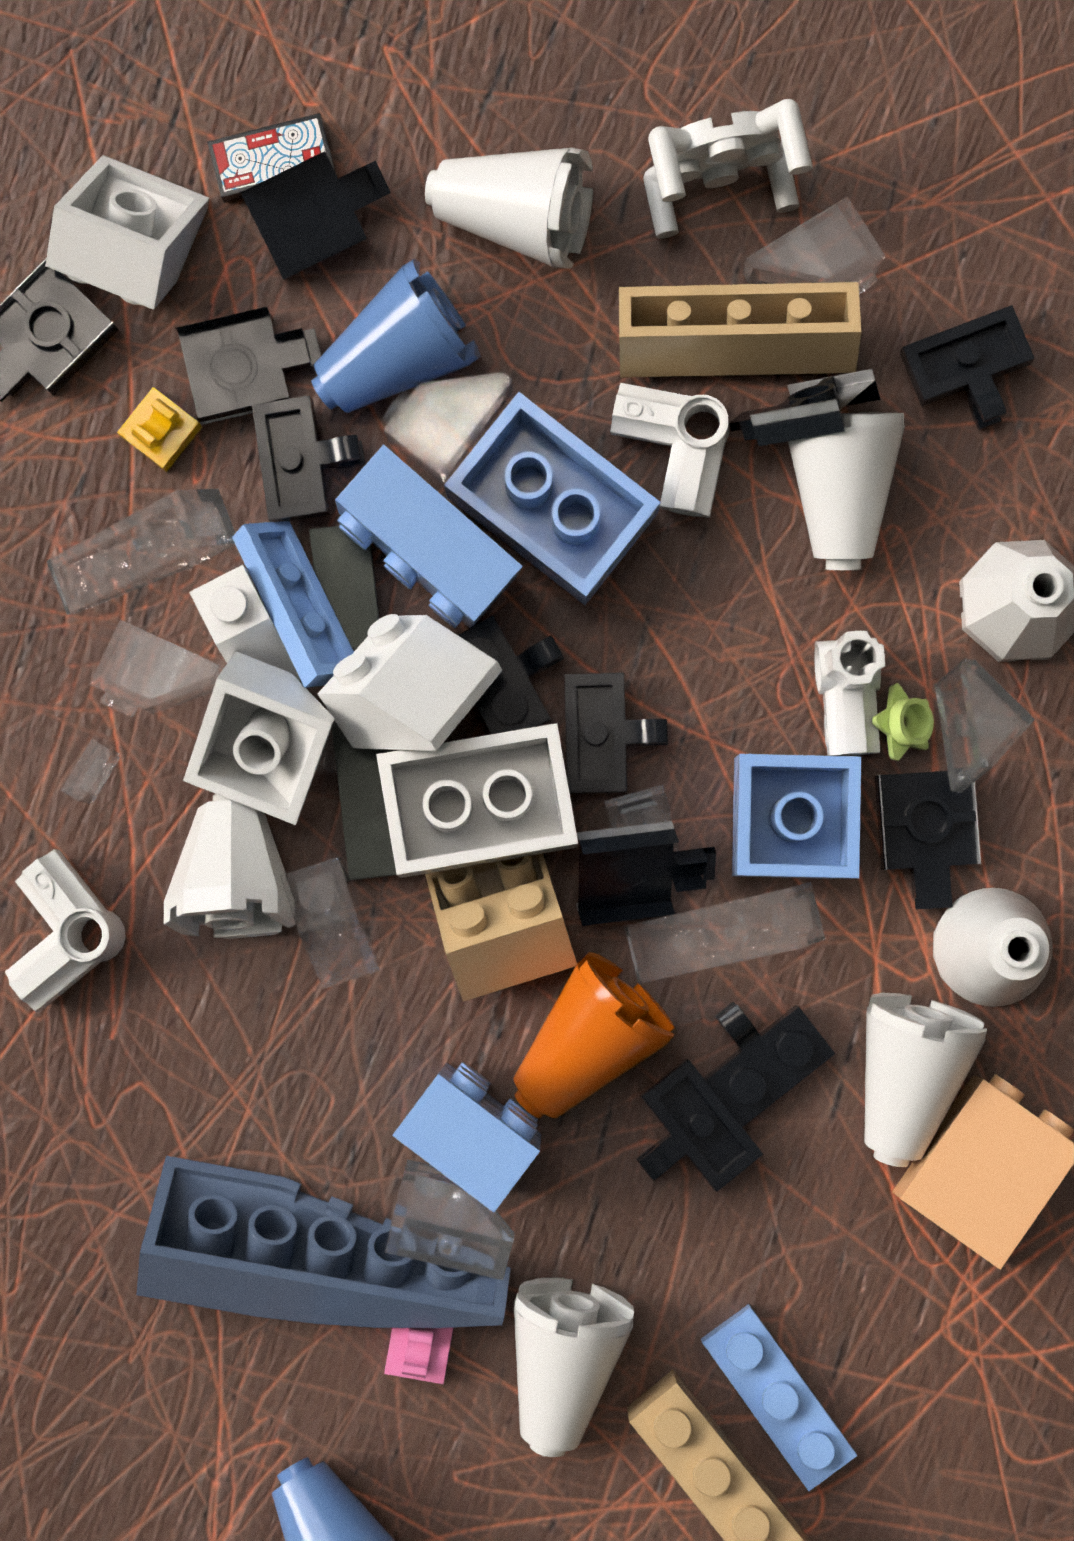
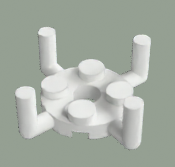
[643,99,813,239]

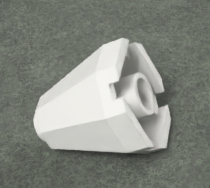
[959,540,1074,662]
[164,794,295,939]

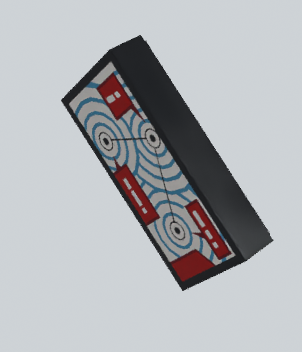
[207,113,336,203]

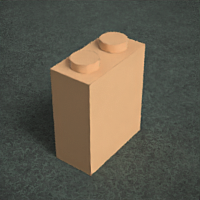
[892,1074,1074,1270]

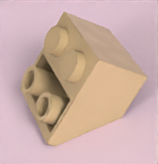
[425,854,577,1002]

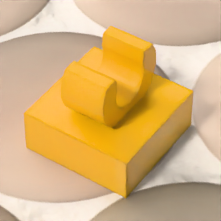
[117,387,202,472]

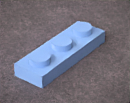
[232,521,354,688]
[701,1304,857,1491]

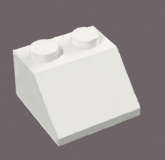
[45,155,210,310]
[318,614,502,751]
[183,651,335,825]

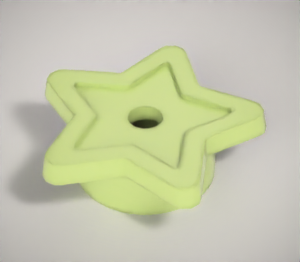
[872,683,934,761]

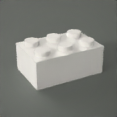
[376,723,578,878]

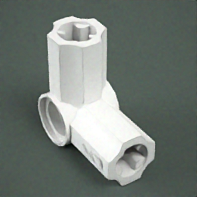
[610,383,729,518]
[814,631,885,756]
[5,849,126,1012]

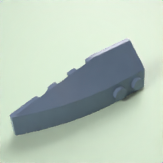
[136,1156,511,1328]

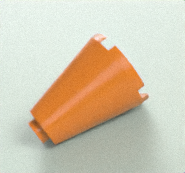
[513,952,675,1118]

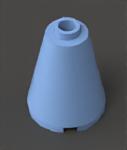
[311,259,481,413]
[272,1457,395,1541]

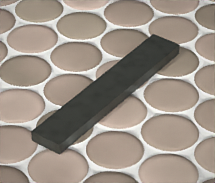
[309,525,397,880]

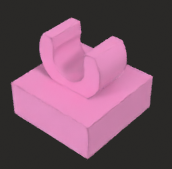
[384,1328,453,1384]

